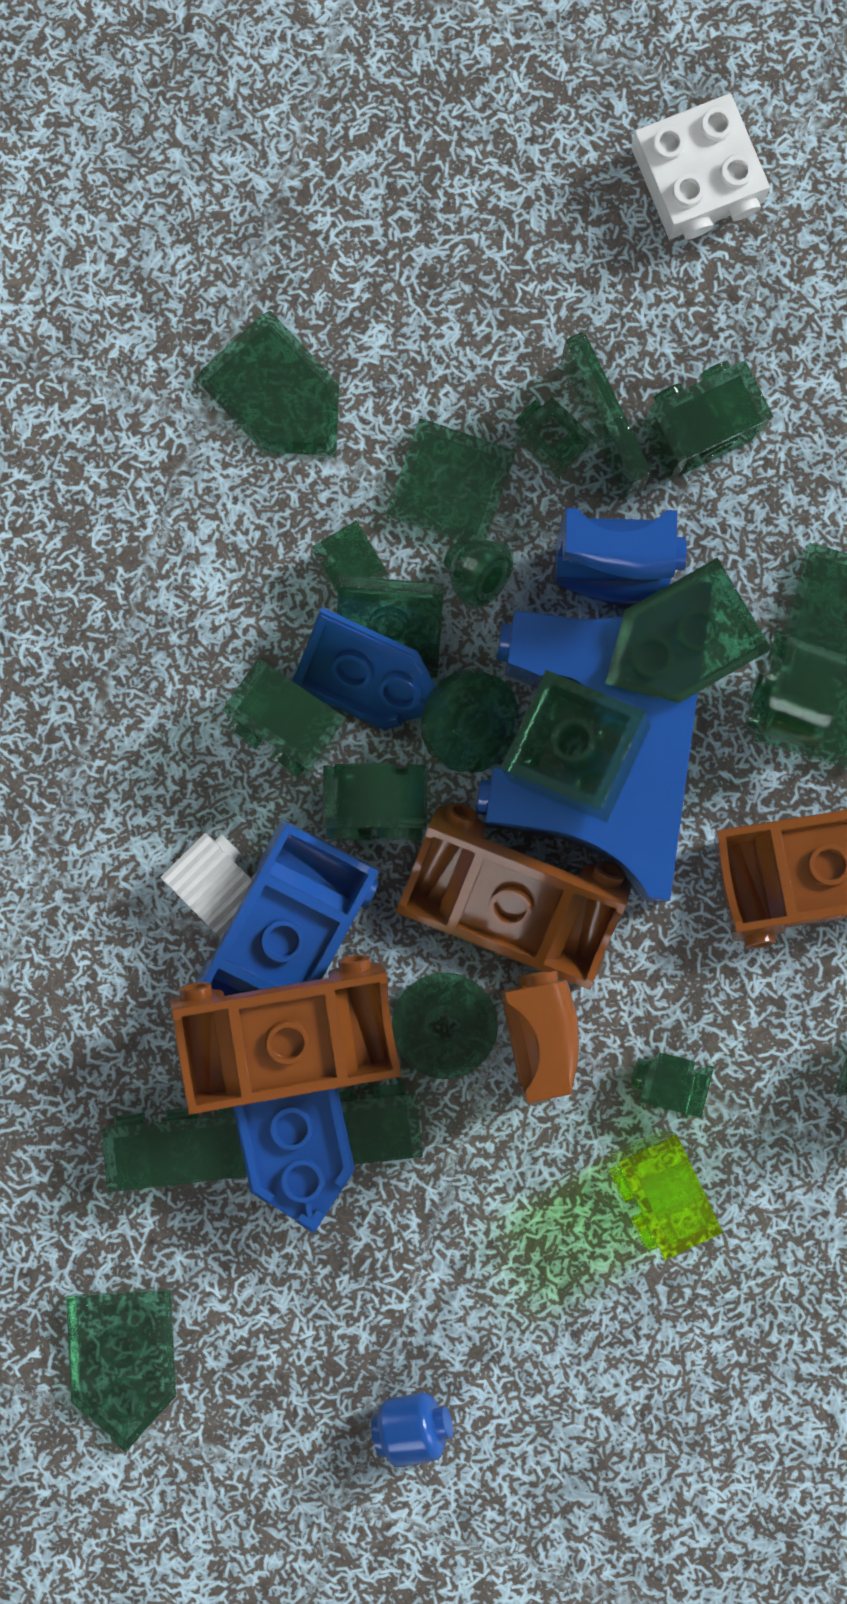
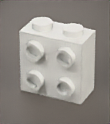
[631,93,770,240]

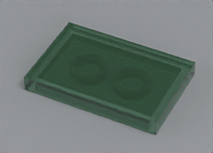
[560,332,651,501]

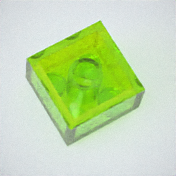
[608,1128,723,1260]

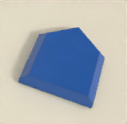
[290,607,449,730]
[233,1088,355,1234]

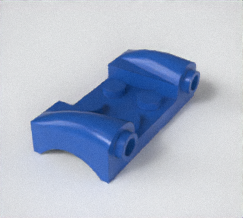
[554,508,687,604]
[195,819,379,996]

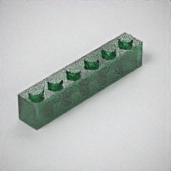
[101,1083,423,1193]

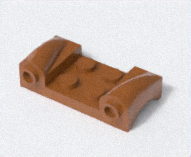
[395,803,632,990]
[714,810,847,949]
[170,955,402,1115]
[499,970,579,1103]

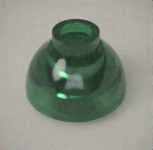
[444,540,513,609]

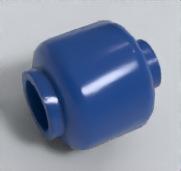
[371,1392,453,1467]

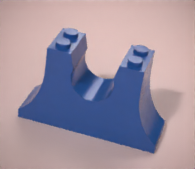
[476,581,712,903]

